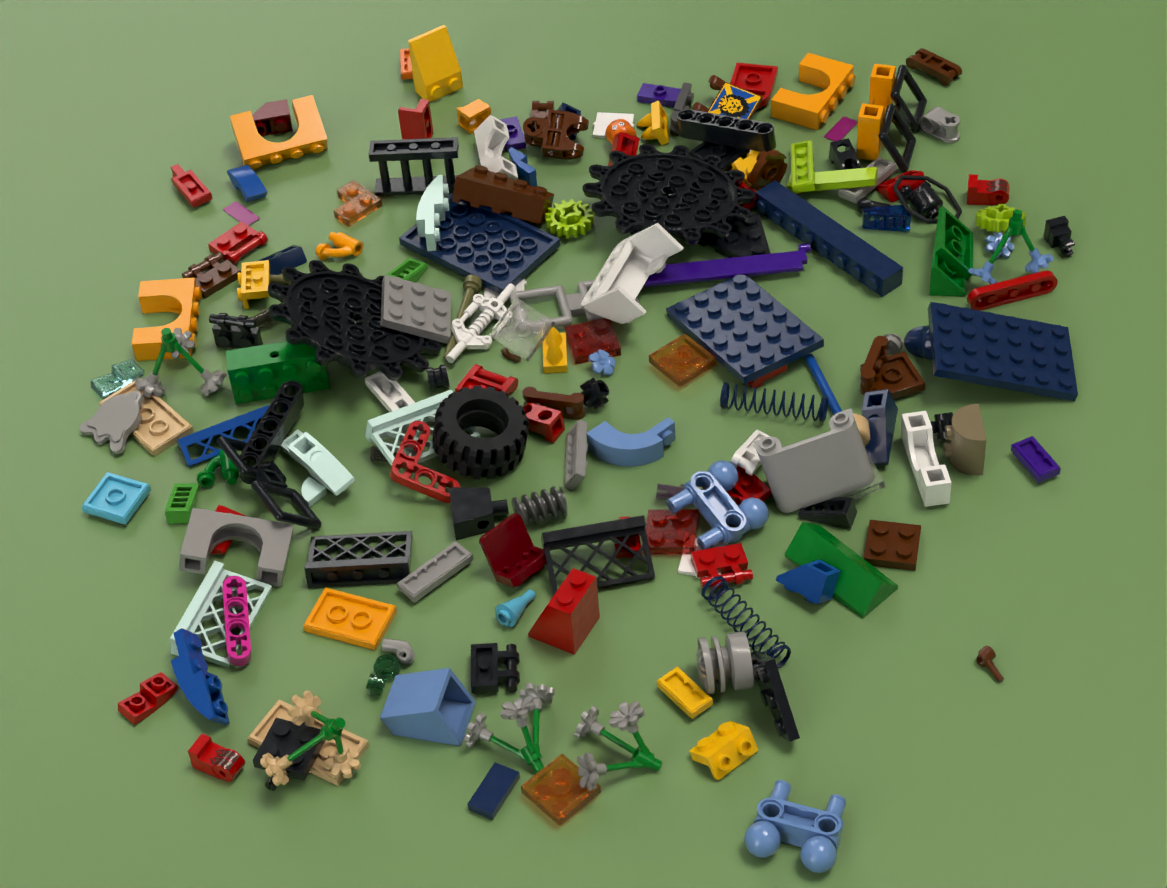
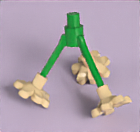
[260,691,361,786]

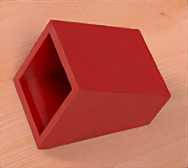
[528,568,600,655]

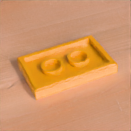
[303,587,397,651]

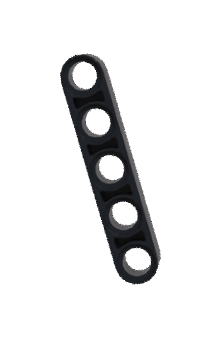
[677,109,776,152]
[240,380,304,484]

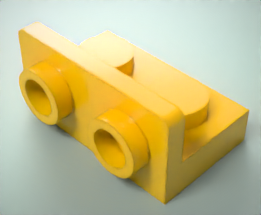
[237,260,270,309]

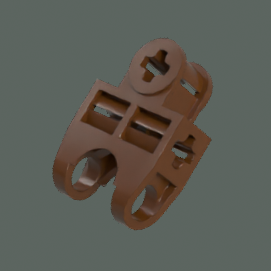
[523,109,589,159]

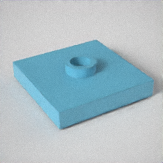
[81,472,151,525]

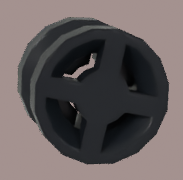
[426,364,450,391]

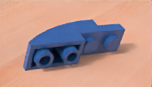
[171,628,230,726]

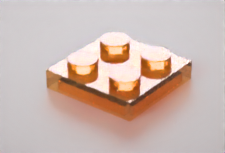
[649,334,716,387]
[521,754,601,826]

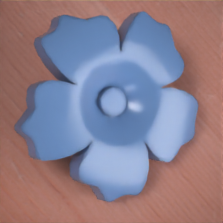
[588,349,616,376]

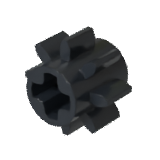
[580,378,609,409]
[930,412,953,439]

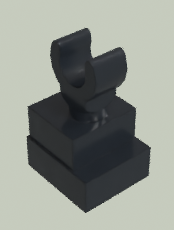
[1043,216,1075,256]

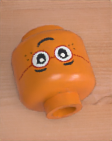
[605,119,637,146]

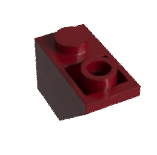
[252,99,293,136]

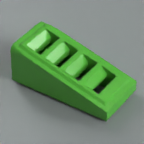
[386,258,428,283]
[165,483,200,524]

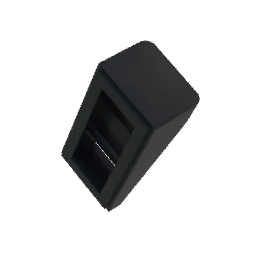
[798,497,857,528]

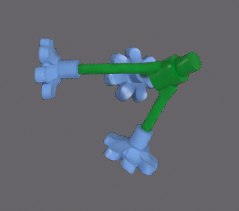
[968,209,1054,284]

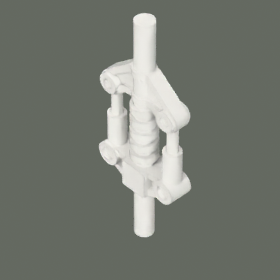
[446,284,516,363]

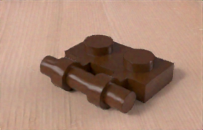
[182,252,241,298]

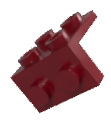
[479,513,552,588]

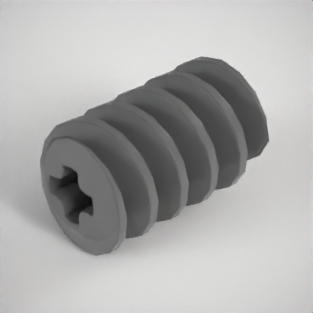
[511,486,568,527]

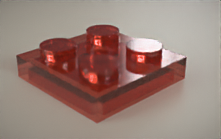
[564,318,621,365]
[643,509,700,555]

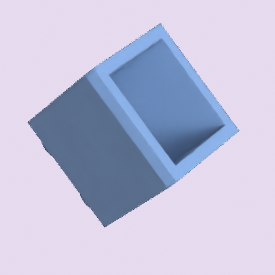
[380,668,476,746]

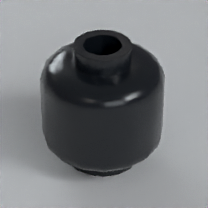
[909,186,943,219]

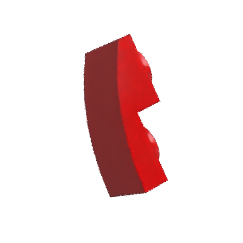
[118,672,178,725]

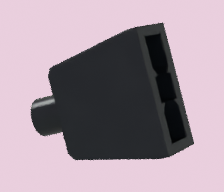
[449,487,509,540]

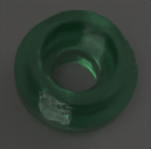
[373,654,401,680]
[366,670,387,697]

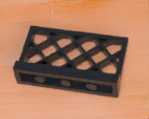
[541,515,655,596]
[305,531,413,588]

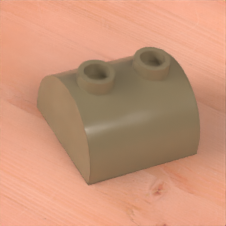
[944,404,986,475]

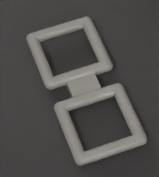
[510,280,640,332]

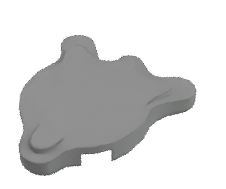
[80,391,144,454]

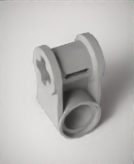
[919,106,960,143]

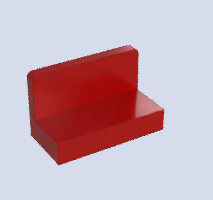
[398,99,434,140]

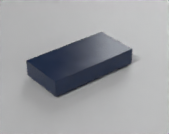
[467,762,520,820]

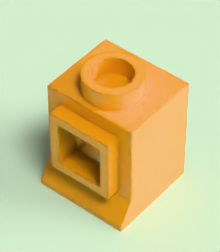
[457,99,491,134]

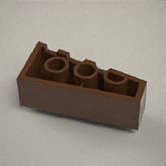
[452,165,554,224]

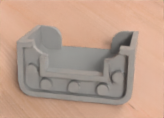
[754,408,874,513]

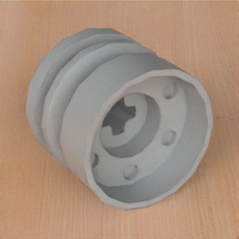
[696,631,754,695]

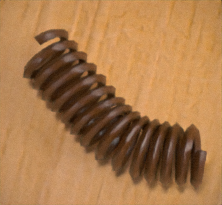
[501,348,521,363]

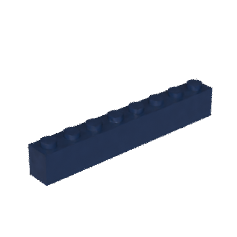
[755,181,903,297]

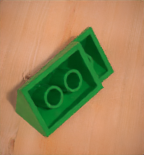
[929,206,973,297]
[785,522,898,618]

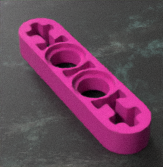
[222,576,251,666]

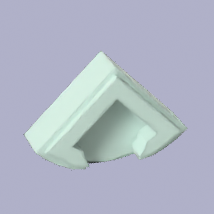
[301,477,327,507]

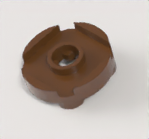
[747,150,787,191]

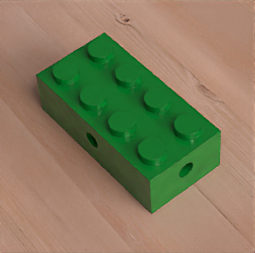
[225,341,330,404]

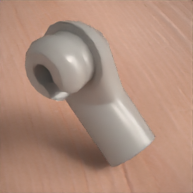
[382,638,415,665]

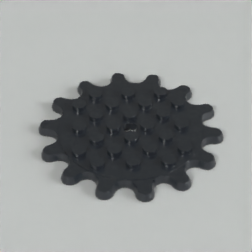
[582,144,756,245]
[268,260,442,381]

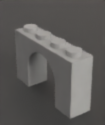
[179,508,294,587]

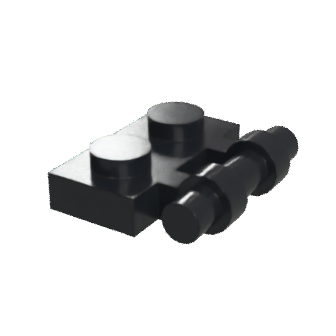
[209,313,263,348]
[471,643,520,693]

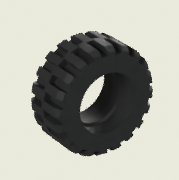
[432,386,529,480]

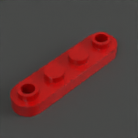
[967,270,1058,311]

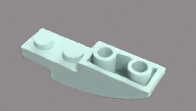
[416,175,449,251]
[280,429,356,496]

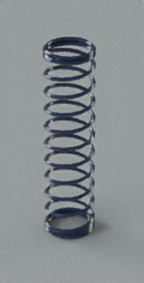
[720,382,828,422]
[701,576,791,668]

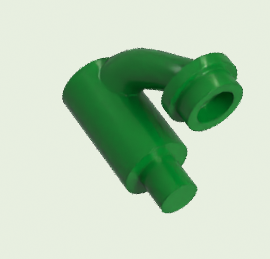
[197,450,239,488]

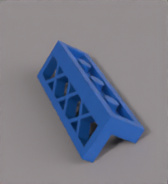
[176,405,269,467]

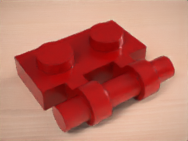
[691,543,753,589]

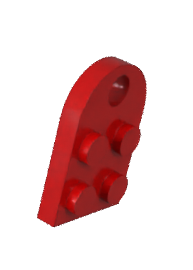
[730,63,778,109]

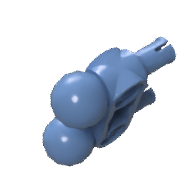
[667,460,769,550]
[744,780,846,873]

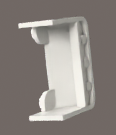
[581,223,684,324]

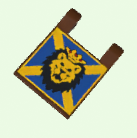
[692,75,763,120]

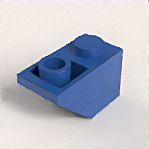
[776,559,841,604]

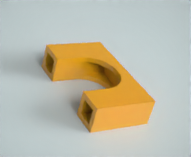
[771,53,856,130]
[857,64,896,161]
[230,95,328,169]
[132,278,202,361]

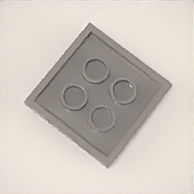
[380,275,451,344]

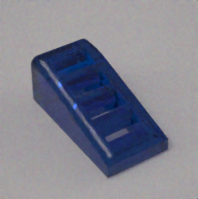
[862,204,911,232]

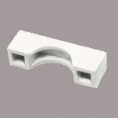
[474,115,518,180]
[900,411,951,507]

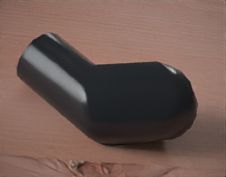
[899,181,931,201]
[857,198,891,215]

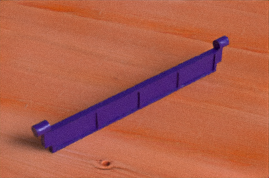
[642,244,811,288]

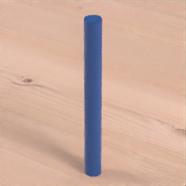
[805,354,842,415]

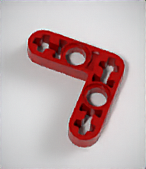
[389,421,460,503]

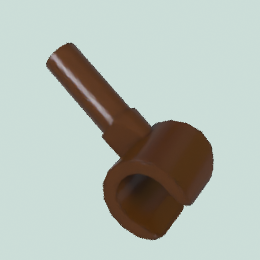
[976,645,1004,683]

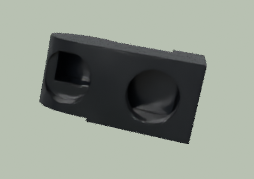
[829,138,861,170]

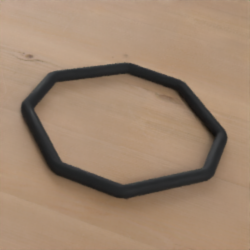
[893,175,962,224]

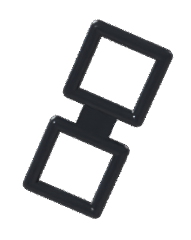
[878,65,927,172]
[217,436,322,529]

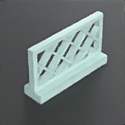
[365,390,480,471]
[170,561,272,668]

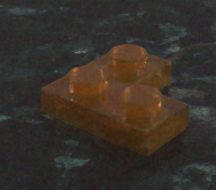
[334,180,382,227]

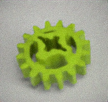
[545,199,594,239]
[975,204,1026,235]

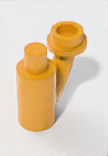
[315,232,363,260]

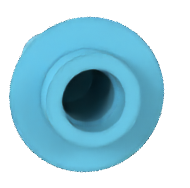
[495,589,536,627]

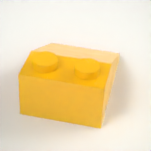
[408,25,463,103]

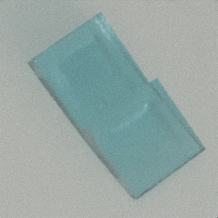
[91,359,144,399]

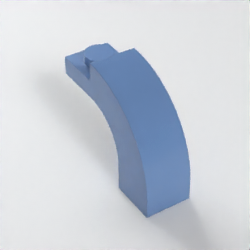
[587,417,676,467]

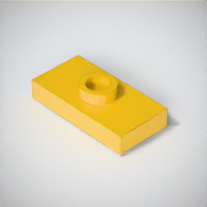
[657,666,713,719]

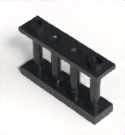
[369,137,459,196]

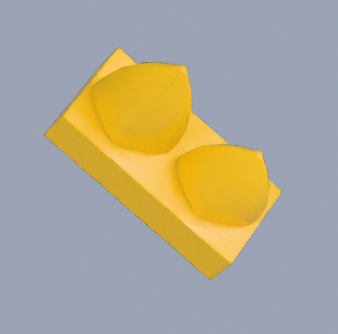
[636,101,669,145]
[542,327,568,374]

